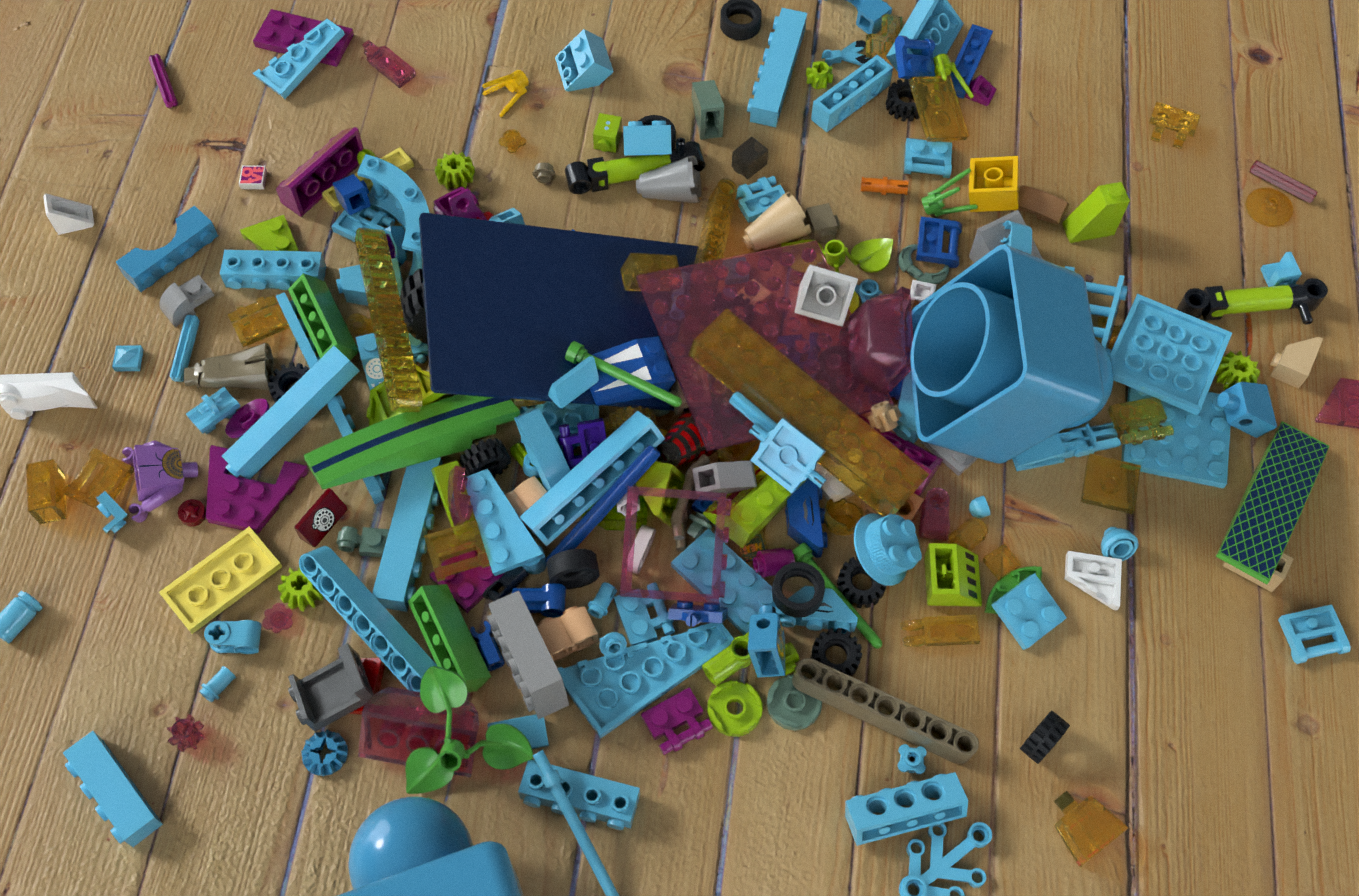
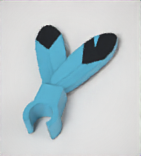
[821,40,872,66]

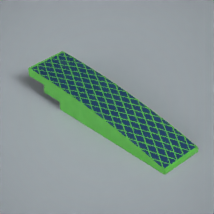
[1216,421,1329,585]

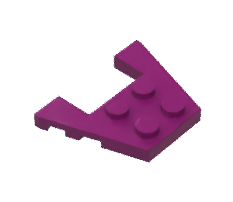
[206,445,309,534]

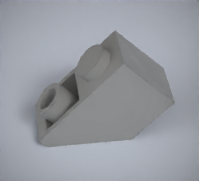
[692,461,757,498]

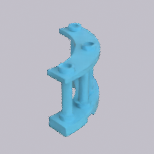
[357,154,430,276]

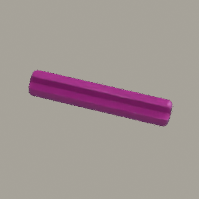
[148,54,178,108]

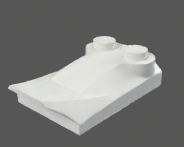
[0,372,98,420]

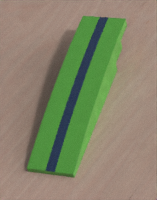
[304,395,520,490]

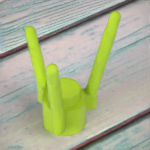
[933,54,974,107]

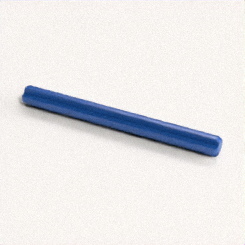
[545,445,660,562]

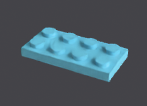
[671,529,777,635]

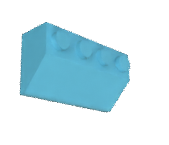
[886,0,964,84]

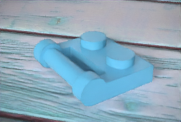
[903,138,952,178]
[1278,604,1351,664]

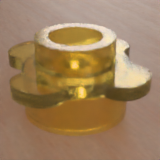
[499,129,526,153]

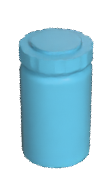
[0,591,43,644]

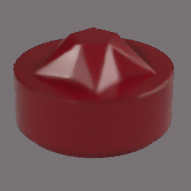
[177,499,206,527]

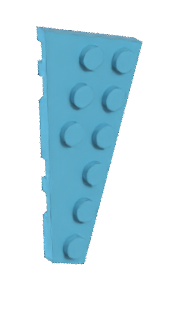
[557,623,734,739]

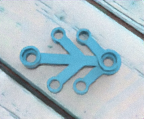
[899,822,992,896]

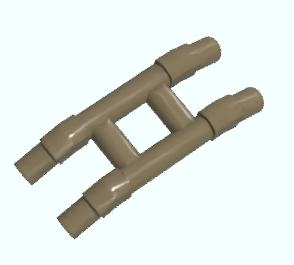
[671,454,710,551]

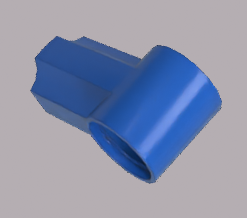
[512,583,566,618]

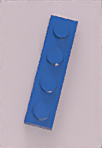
[942,24,993,99]

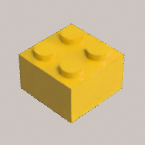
[969,156,1019,212]

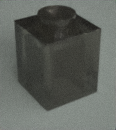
[731,137,768,179]

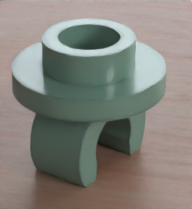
[687,512,713,539]

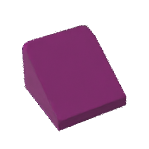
[965,75,997,106]

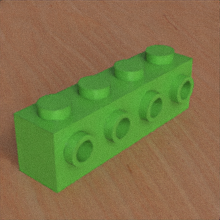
[288,273,359,360]
[408,584,491,693]

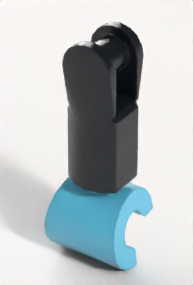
[483,545,547,602]

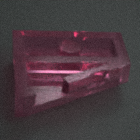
[1315,378,1359,429]

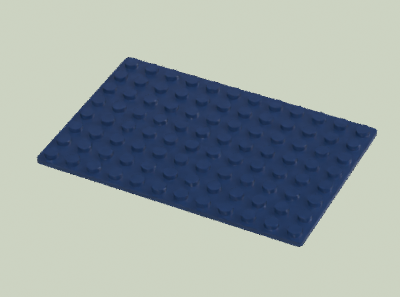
[419,213,725,414]

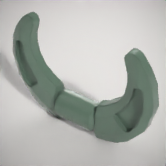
[898,244,949,285]

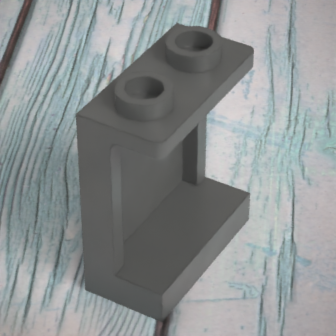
[288,643,375,732]

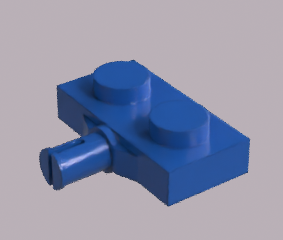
[668,600,728,627]

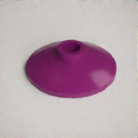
[225,398,269,438]

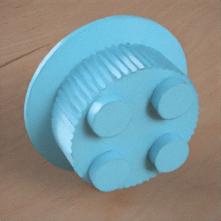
[854,513,922,586]

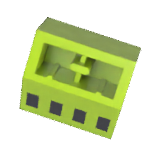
[924,543,982,607]

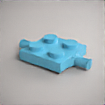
[749,418,827,493]

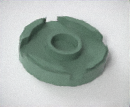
[766,674,822,731]

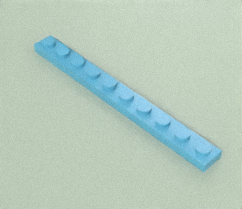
[276,292,385,504]

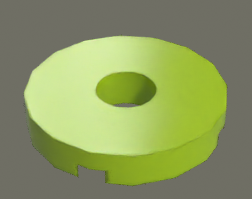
[707,680,763,737]

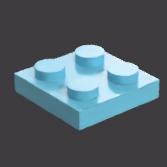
[991,573,1067,650]

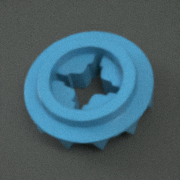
[301,730,348,776]

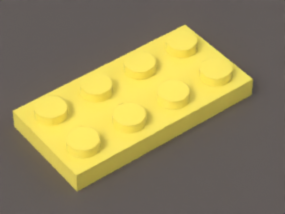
[159,526,282,634]

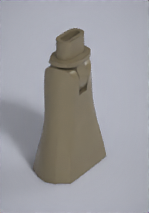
[184,343,273,390]

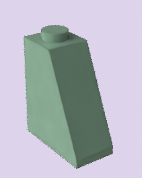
[691,80,724,140]

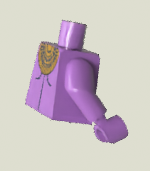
[122,440,198,523]

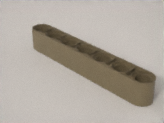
[792,658,979,765]

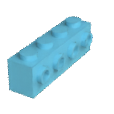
[220,250,326,290]
[518,760,640,830]

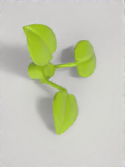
[781,238,893,323]

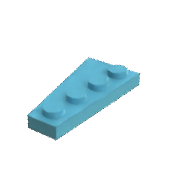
[253,19,345,99]
[463,469,546,576]

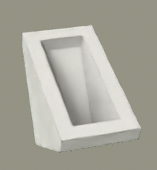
[43,193,94,235]

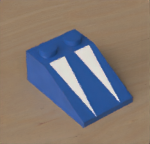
[590,336,676,406]

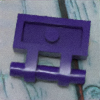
[558,418,606,471]

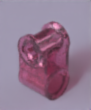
[919,488,950,541]

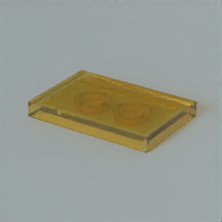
[909,76,969,142]

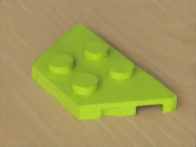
[366,363,445,426]

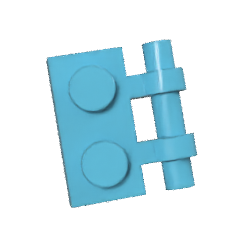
[731,176,785,223]
[331,207,395,251]
[614,582,675,646]

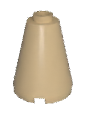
[742,192,811,251]

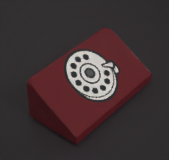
[294,488,347,547]

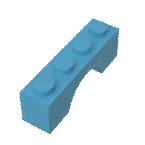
[825,0,892,37]
[116,205,218,292]

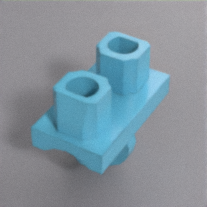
[186,387,241,434]

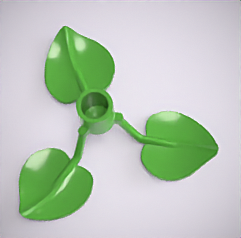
[405,666,533,794]

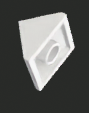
[795,264,858,327]

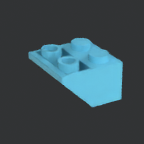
[555,29,614,92]
[623,120,672,156]

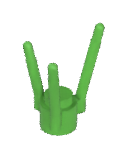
[922,168,978,217]

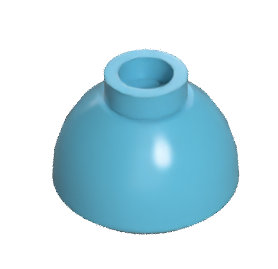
[1101,527,1138,561]

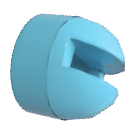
[969,496,990,518]

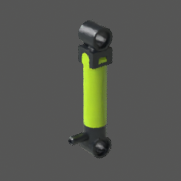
[565,138,706,195]
[1177,278,1328,325]

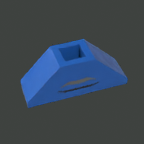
[785,479,828,558]

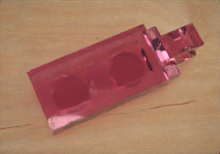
[362,40,416,88]

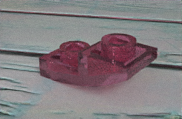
[448,465,473,527]

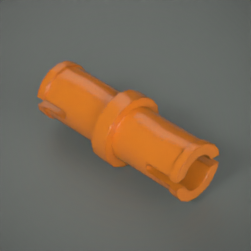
[860,176,909,195]

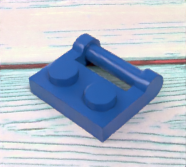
[895,36,936,81]
[916,216,962,268]

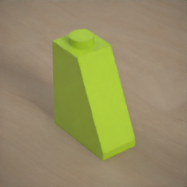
[1062,182,1130,243]

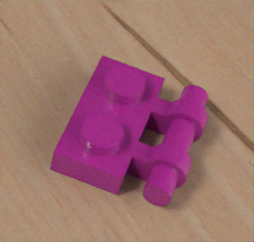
[641,687,713,755]

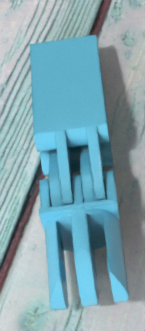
[1012,422,1121,471]

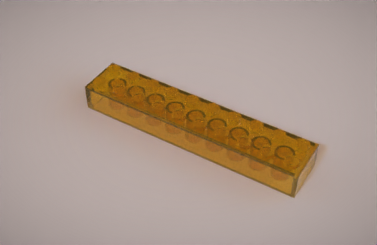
[689,308,929,517]

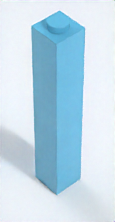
[222,346,360,479]

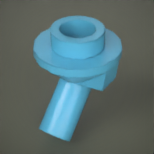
[599,632,627,657]

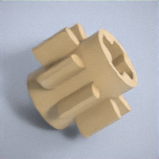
[867,401,902,432]

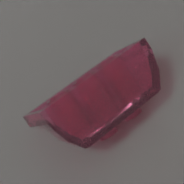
[848,286,913,395]
[358,687,479,778]

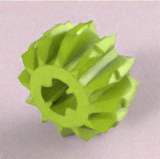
[435,150,475,190]
[1215,351,1260,390]
[278,567,323,612]

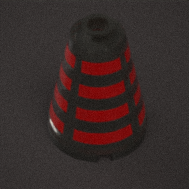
[656,408,722,467]

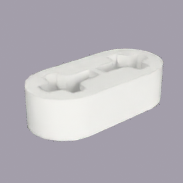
[625,525,656,574]

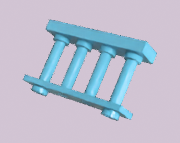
[1065,266,1128,355]

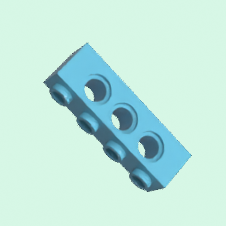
[811,55,893,132]
[845,772,968,846]

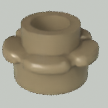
[532,162,556,183]

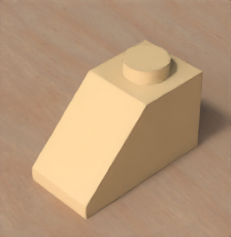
[1270,337,1323,389]

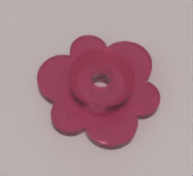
[262,603,293,634]

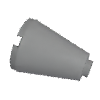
[636,156,702,203]

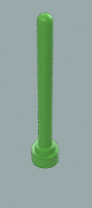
[565,341,682,407]
[792,543,883,649]

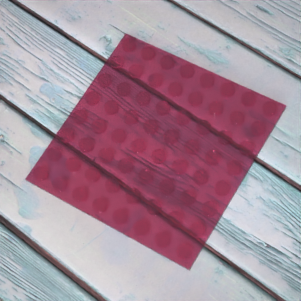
[636,240,894,452]

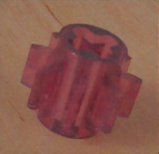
[167,714,205,752]

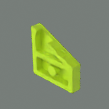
[240,215,299,251]

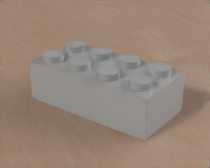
[487,591,569,720]

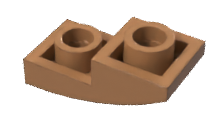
[1018,185,1069,225]

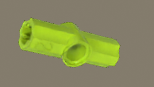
[702,632,752,686]

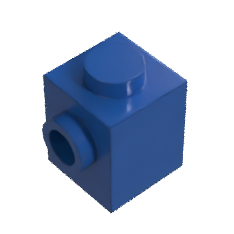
[332,174,371,215]

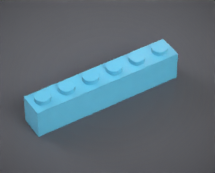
[747,8,807,127]
[520,411,665,546]
[372,457,443,612]

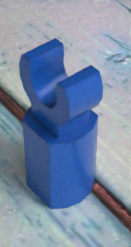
[470,621,505,671]

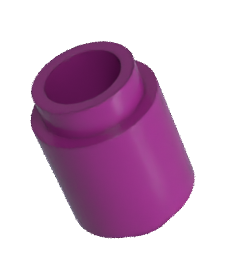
[753,547,795,577]

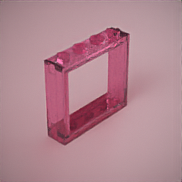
[620,486,731,603]

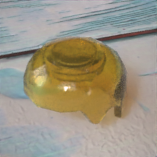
[824,498,863,536]

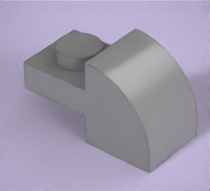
[159,275,214,327]

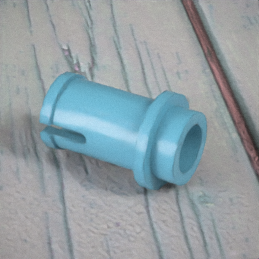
[587,582,617,619]
[199,666,236,703]

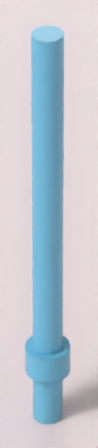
[533,750,619,896]

